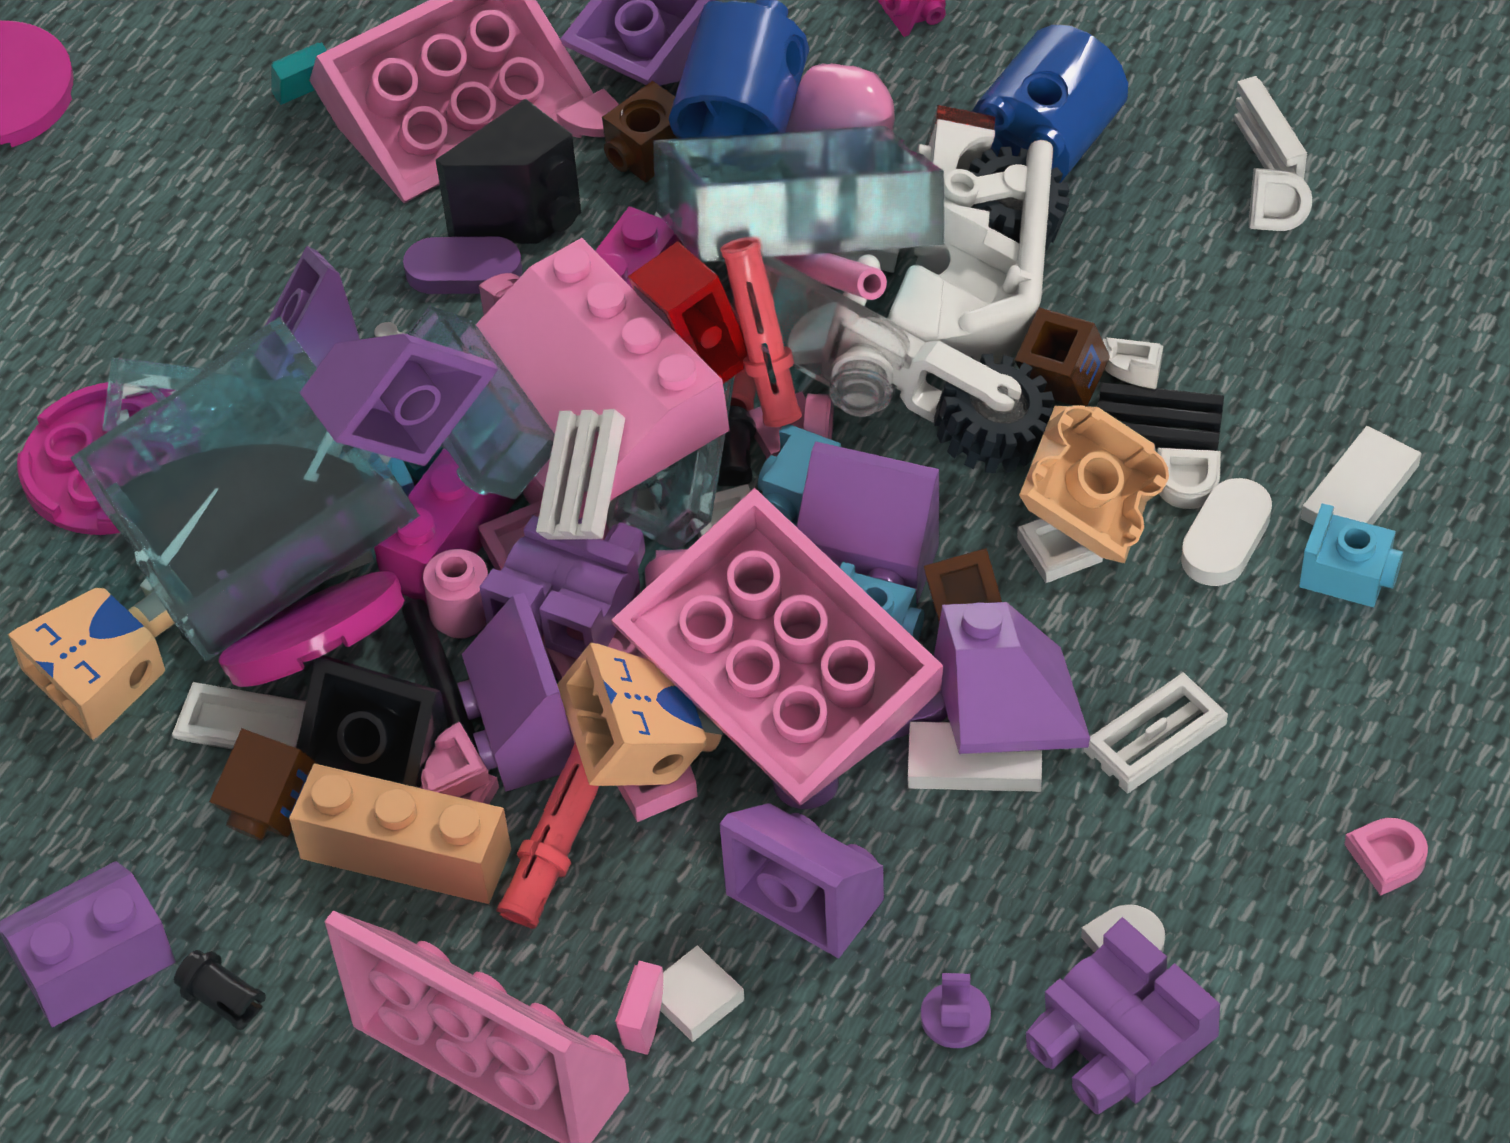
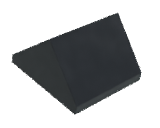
[296,655,448,788]

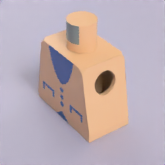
[8,588,176,740]
[557,643,722,786]

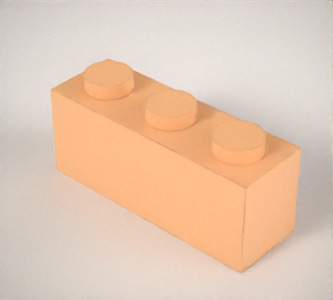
[289,763,511,904]

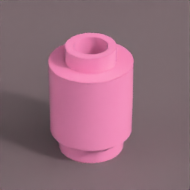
[423,549,488,638]

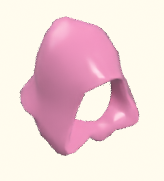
[778,63,897,189]

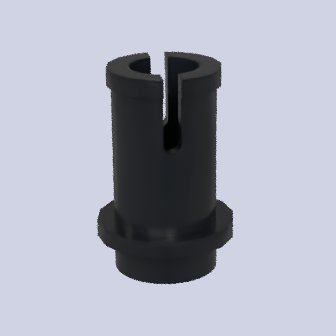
[712,406,756,486]
[174,950,266,1030]

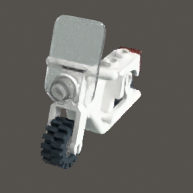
[731,105,1070,473]

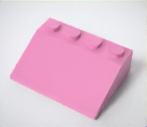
[310,0,593,203]
[453,238,730,519]
[611,488,943,806]
[324,911,629,1143]

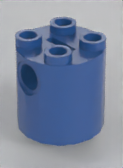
[668,0,810,166]
[970,25,1128,183]

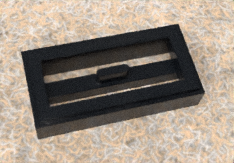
[1098,382,1224,451]

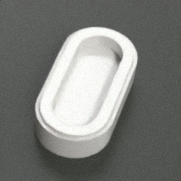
[1181,478,1272,586]

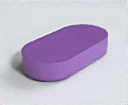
[403,237,522,294]

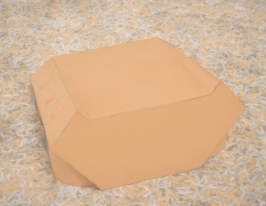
[1019,406,1169,563]

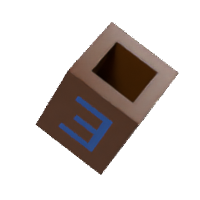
[1014,307,1110,407]
[209,728,318,841]

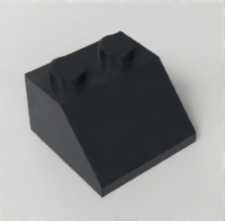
[436,99,582,244]

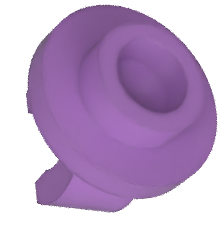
[921,973,991,1048]

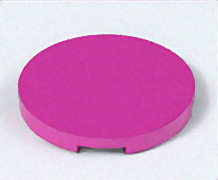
[0,20,74,148]
[17,381,204,535]
[219,571,405,687]

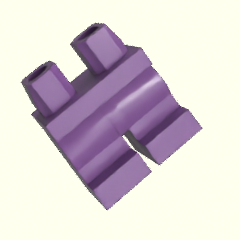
[479,515,645,659]
[1026,917,1220,1114]

